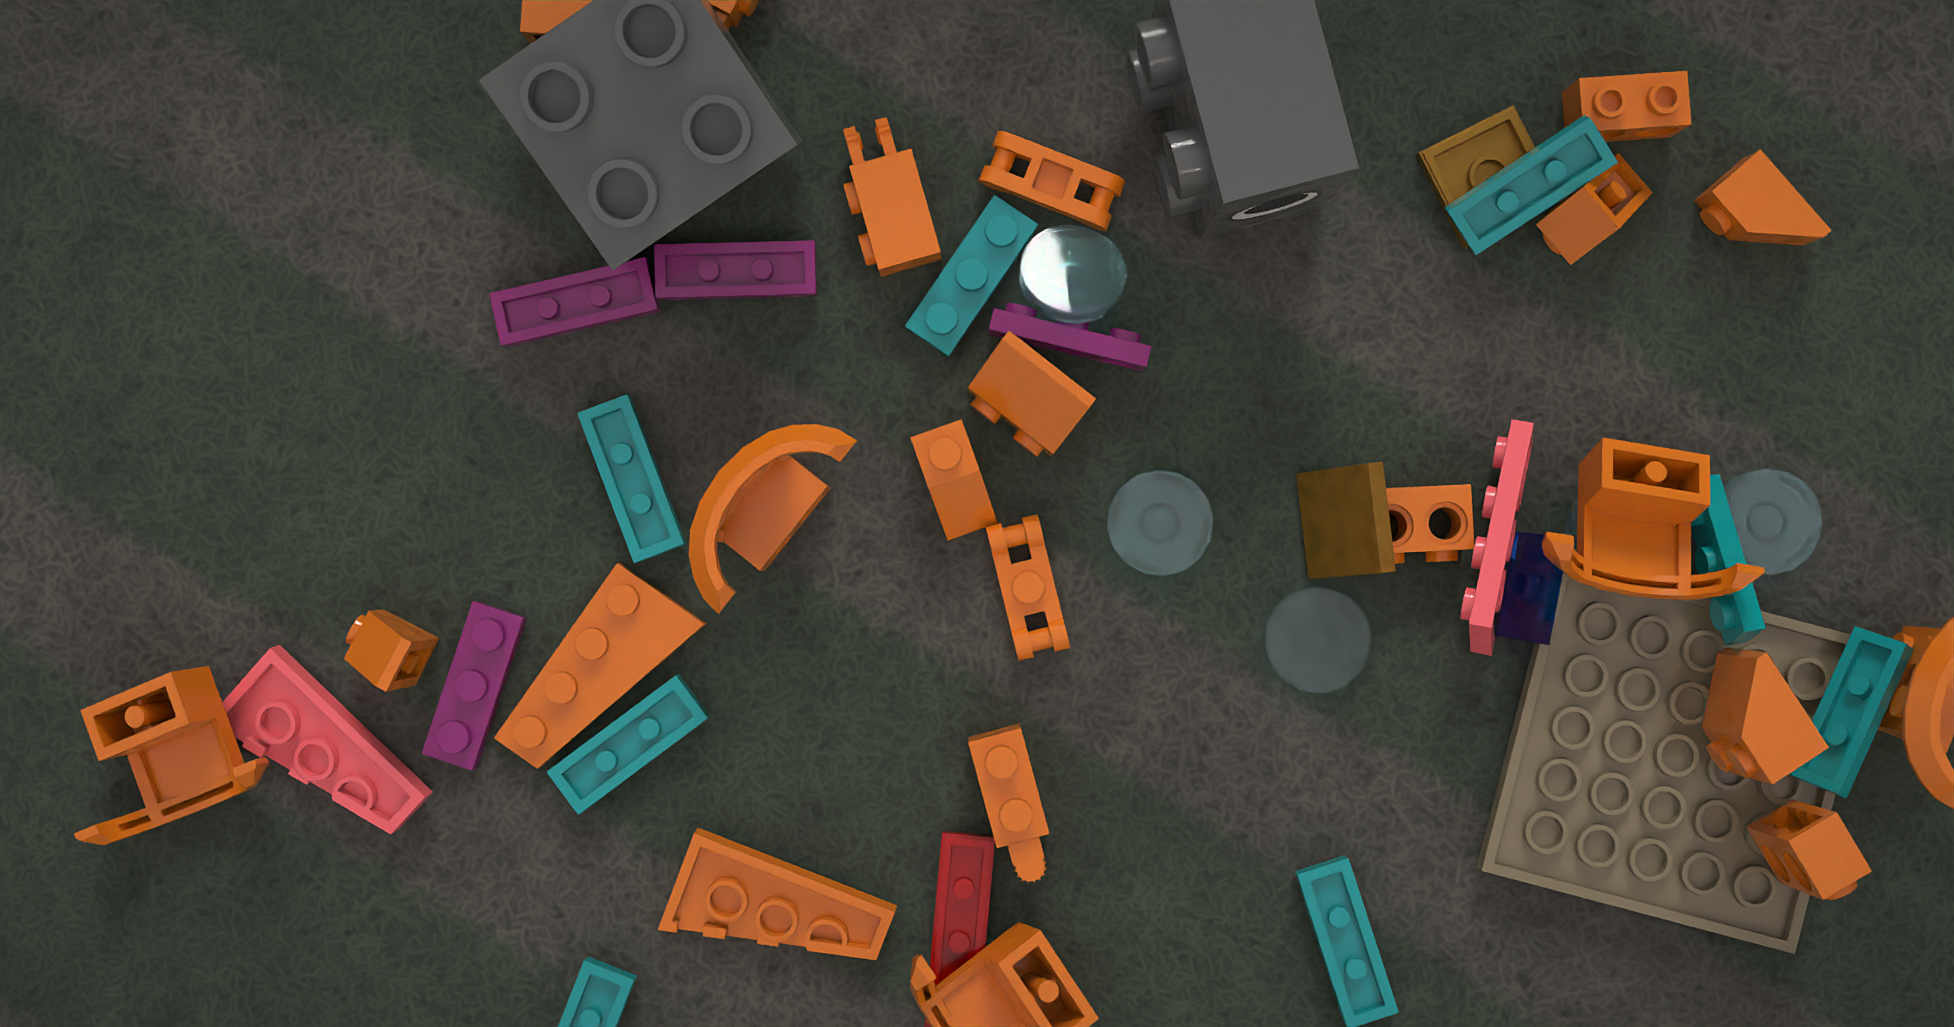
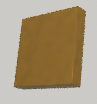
[1415,105,1562,249]
[1296,462,1396,579]

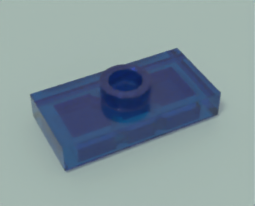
[1495,531,1563,645]

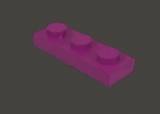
[654,240,817,300]
[489,257,660,348]
[989,303,1152,372]
[421,601,527,770]

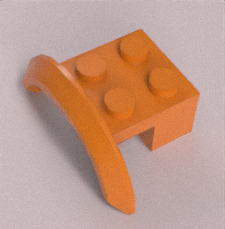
[689,424,857,614]
[1542,437,1765,600]
[1878,617,1954,809]
[74,666,269,846]
[910,921,1099,1027]

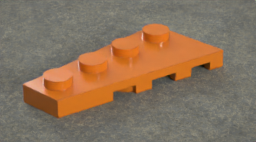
[494,563,707,769]
[658,828,897,960]

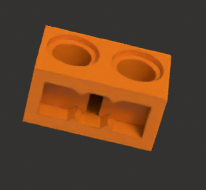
[1562,71,1692,142]
[1386,484,1474,564]
[1747,799,1872,900]

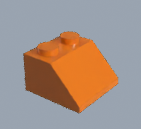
[968,331,1096,457]
[1702,648,1829,785]

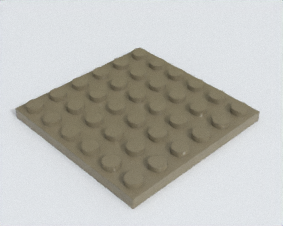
[1476,565,1851,954]

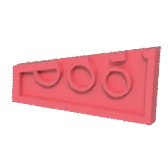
[1460,419,1534,656]
[222,645,433,834]

